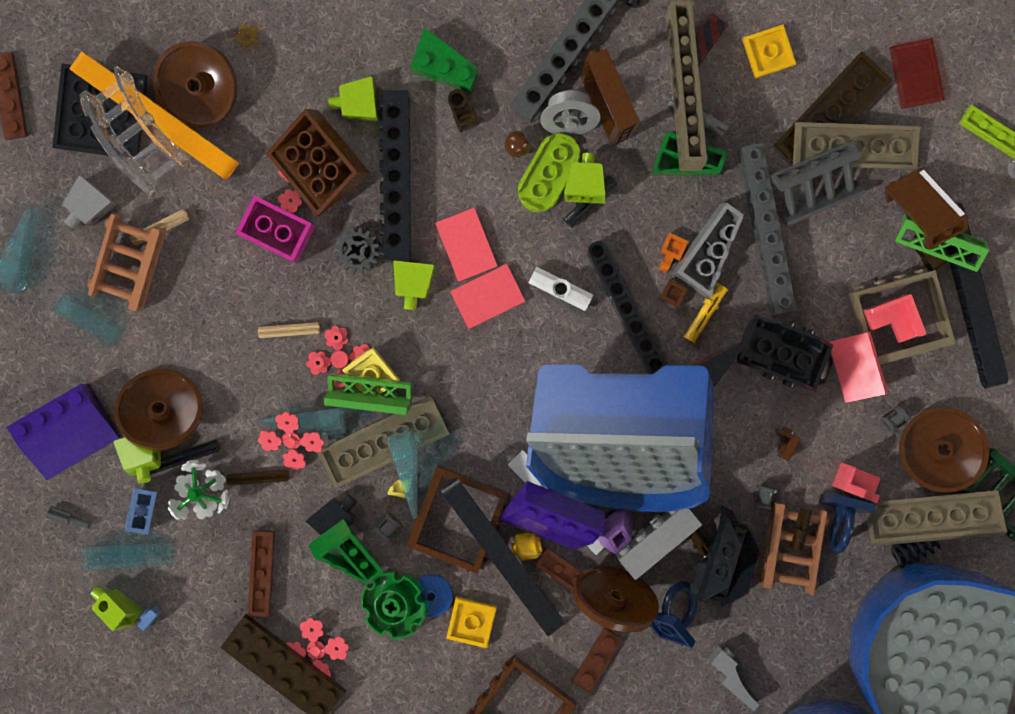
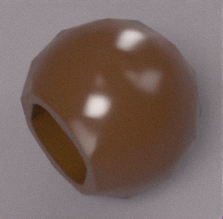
[505,131,530,158]

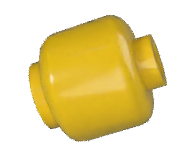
[511,532,542,561]

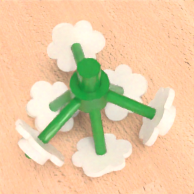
[168,460,230,520]

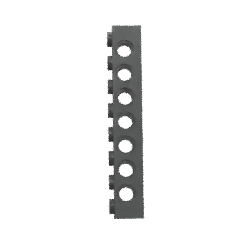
[510,0,624,123]
[737,143,797,315]

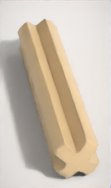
[129,209,190,246]
[258,322,321,338]

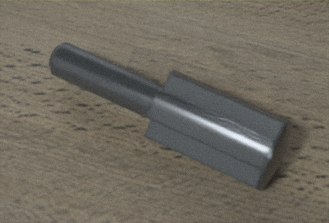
[46,506,91,528]

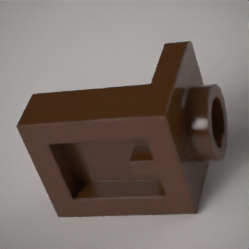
[775,427,800,461]

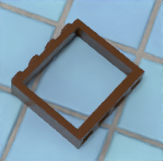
[581,48,640,146]
[406,465,510,574]
[466,655,576,714]

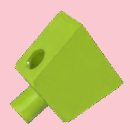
[328,77,379,121]
[564,153,606,204]
[393,261,435,310]
[114,438,161,483]
[90,585,144,631]

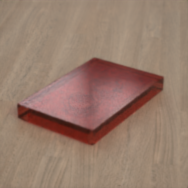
[889,38,945,110]

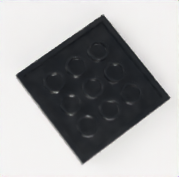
[52,63,148,160]

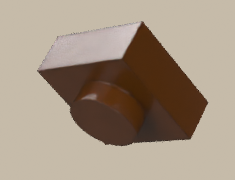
[659,279,688,308]

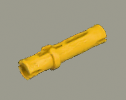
[683,283,728,344]

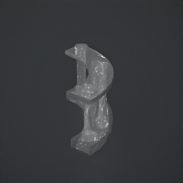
[79,66,190,197]

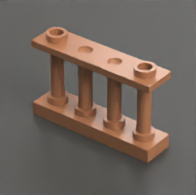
[88,213,167,311]
[759,501,829,596]

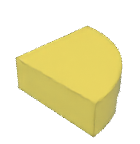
[388,477,413,499]

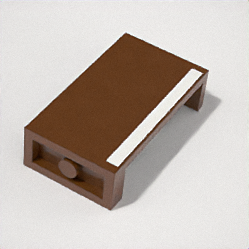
[885,167,968,249]

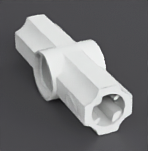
[529,267,593,311]

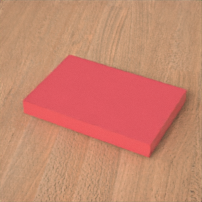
[435,208,498,282]
[450,264,525,329]
[829,331,888,403]

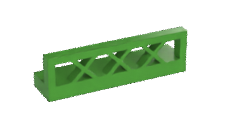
[895,213,989,272]
[324,373,412,415]

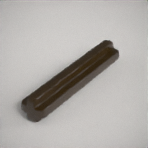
[226,470,290,486]

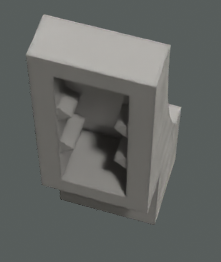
[708,645,759,711]

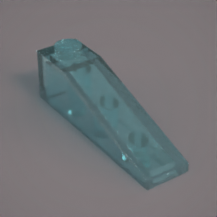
[0,206,39,294]
[258,407,349,439]
[386,428,420,519]
[82,542,172,571]

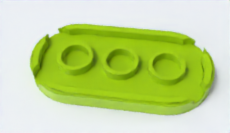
[518,133,581,212]

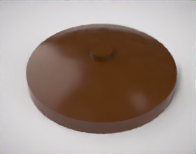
[153,41,237,129]
[114,369,203,451]
[899,407,989,493]
[573,566,659,633]

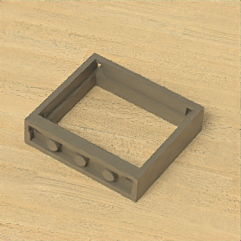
[848,268,956,365]

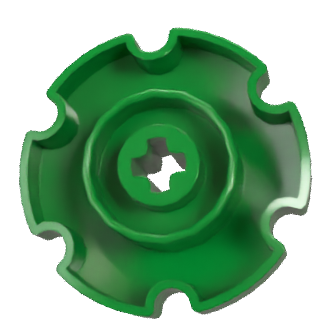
[361,570,428,639]

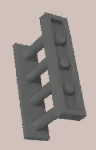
[771,142,866,226]

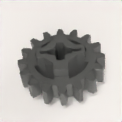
[334,228,380,274]

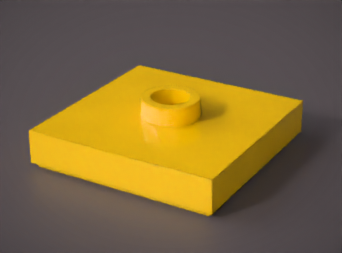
[742,24,796,79]
[446,596,497,648]

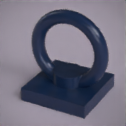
[820,494,876,554]
[650,581,698,648]

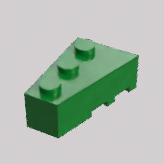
[410,27,478,93]
[650,131,728,177]
[308,519,384,585]

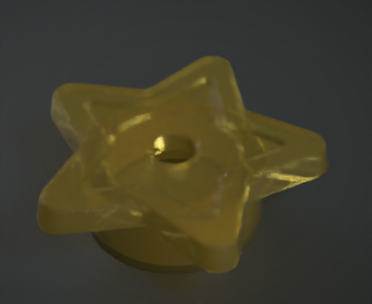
[233,23,260,51]

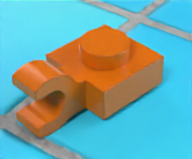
[659,232,689,273]

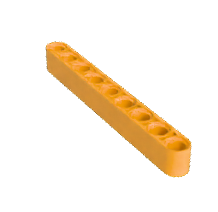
[69,51,239,181]

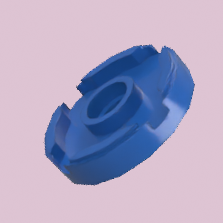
[418,574,452,617]

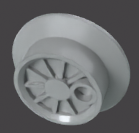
[540,90,600,135]

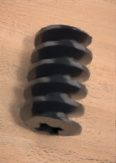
[891,540,941,568]

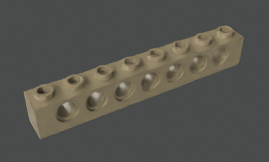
[666,1,707,171]

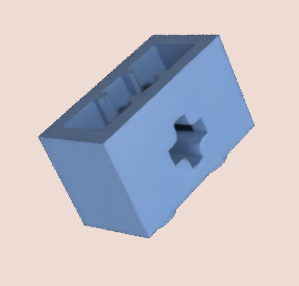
[125,486,157,534]

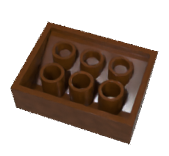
[266,109,370,216]

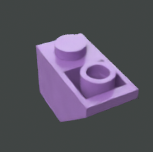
[598,510,634,554]

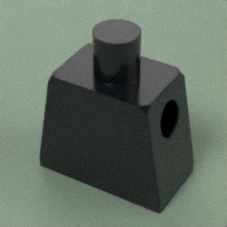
[305,494,357,535]

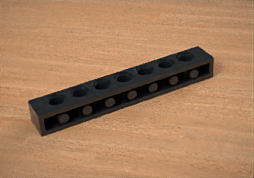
[379,90,411,262]

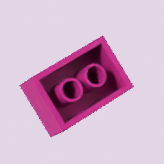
[235,195,316,264]

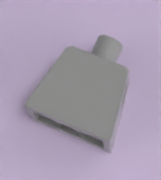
[63,176,117,230]

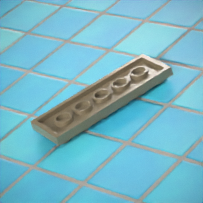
[793,122,920,169]
[318,396,450,489]
[866,491,1007,546]

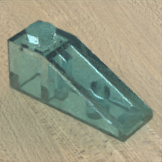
[52,293,124,347]

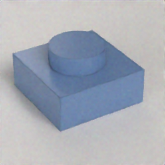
[137,605,163,631]

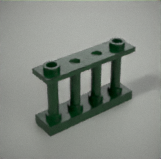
[957,448,1015,542]

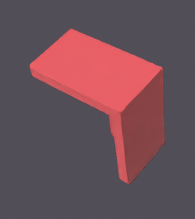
[863,294,926,342]
[832,463,880,503]

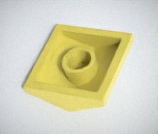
[342,347,400,394]

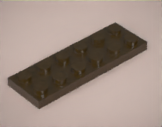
[774,51,892,163]
[220,614,346,714]

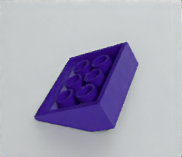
[7,383,120,480]
[499,481,605,550]

